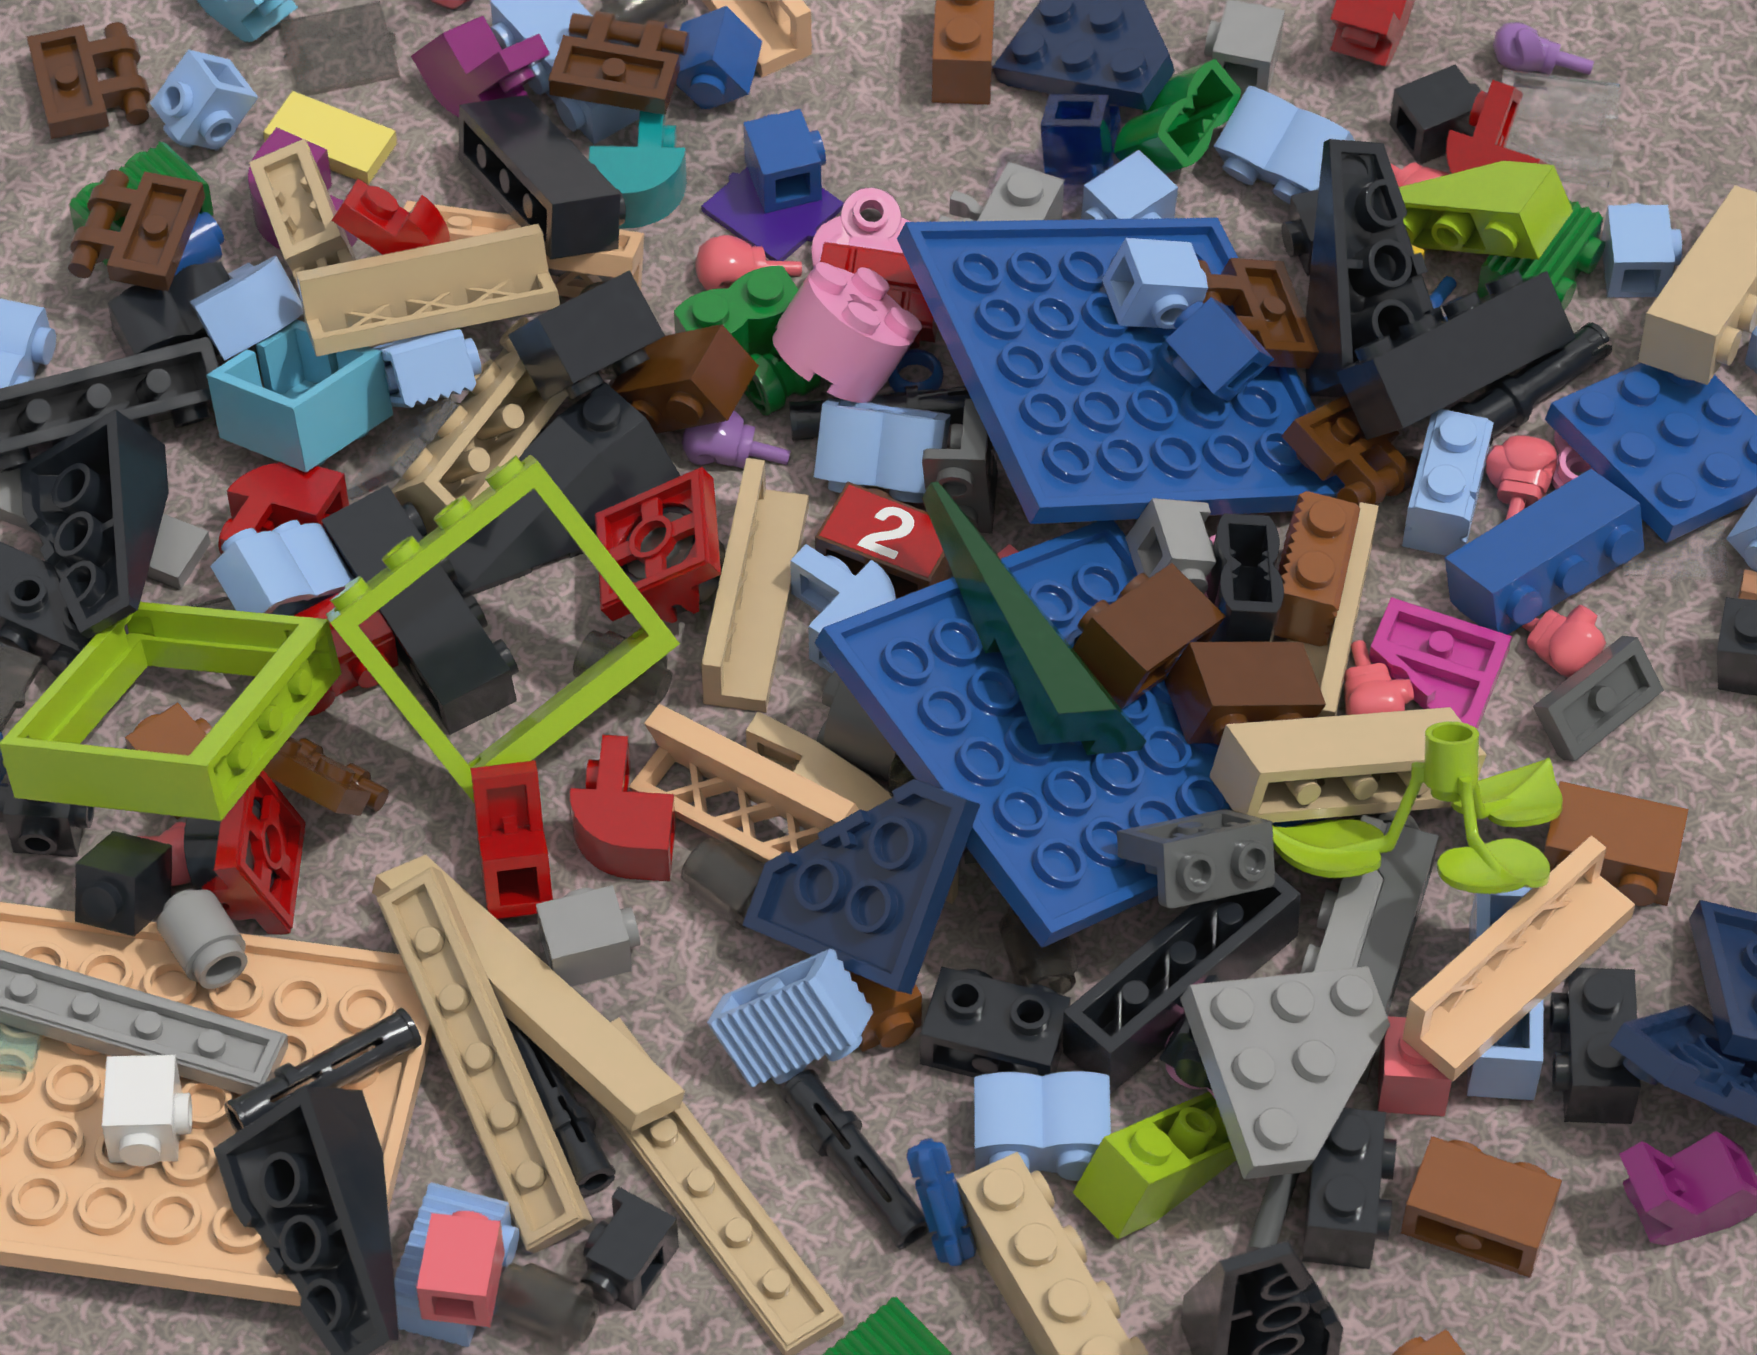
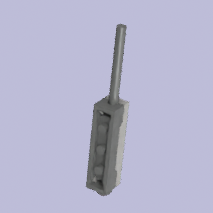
[1246,810,1439,1252]

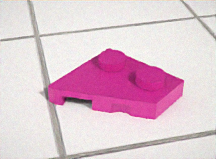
[1369,597,1512,730]

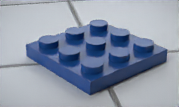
[1544,363,1757,543]

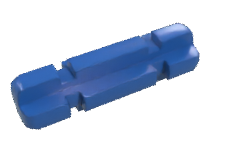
[906,1138,976,1267]

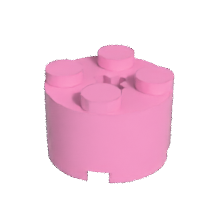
[773,262,922,403]

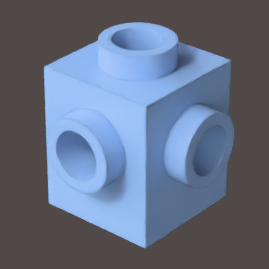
[150,49,259,150]

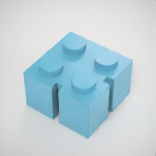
[207,319,393,472]

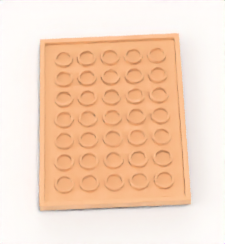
[0,902,433,1306]

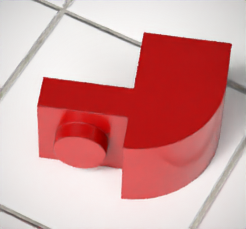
[1330,0,1415,67]
[1447,80,1547,174]
[331,179,450,255]
[218,462,349,555]
[570,735,676,881]
[470,760,553,919]

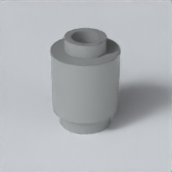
[157,890,247,989]

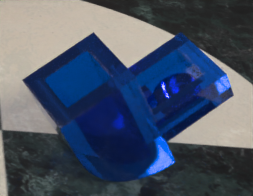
[1040,94,1121,186]

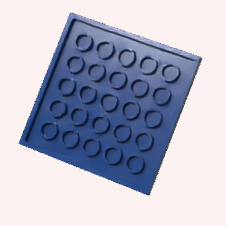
[897,218,1345,524]
[814,520,1327,948]

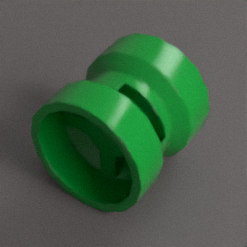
[744,344,821,416]

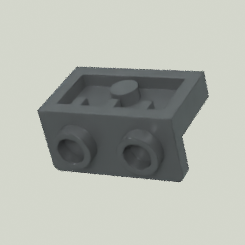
[922,399,998,534]
[1117,809,1275,908]

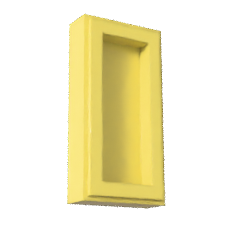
[263,91,397,185]

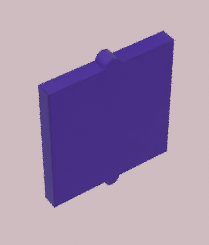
[701,167,844,261]

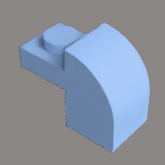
[190,255,303,361]
[790,544,896,673]

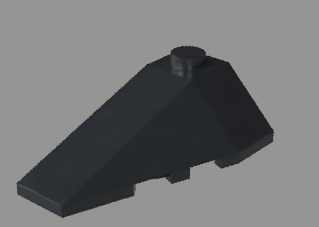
[1305,139,1444,398]
[447,382,680,596]
[20,409,169,639]
[213,1086,399,1355]
[1180,1240,1344,1355]

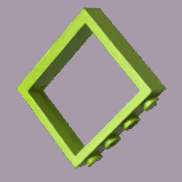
[326,455,680,803]
[0,602,342,821]

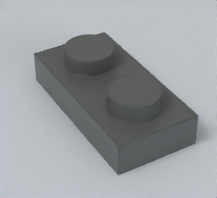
[1533,636,1664,761]

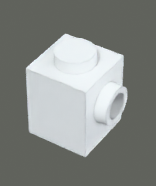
[102,1055,192,1166]

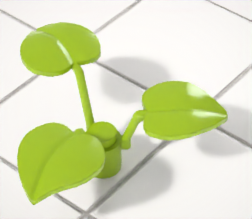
[1273,721,1563,894]

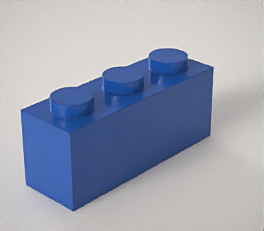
[1445,469,1645,635]

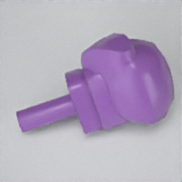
[1493,22,1594,75]
[682,411,791,469]

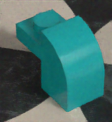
[589,111,687,229]

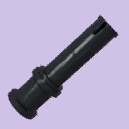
[1449,322,1612,447]

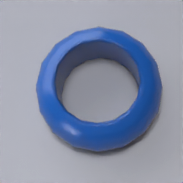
[888,349,944,392]

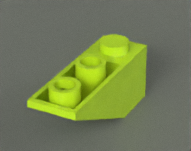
[1399,161,1573,260]
[1072,1091,1237,1240]

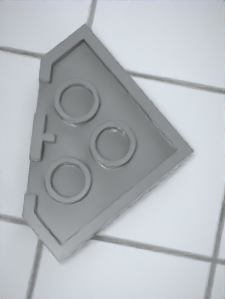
[1180,966,1390,1179]

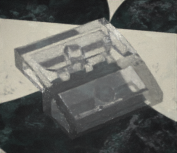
[1502,69,1621,188]

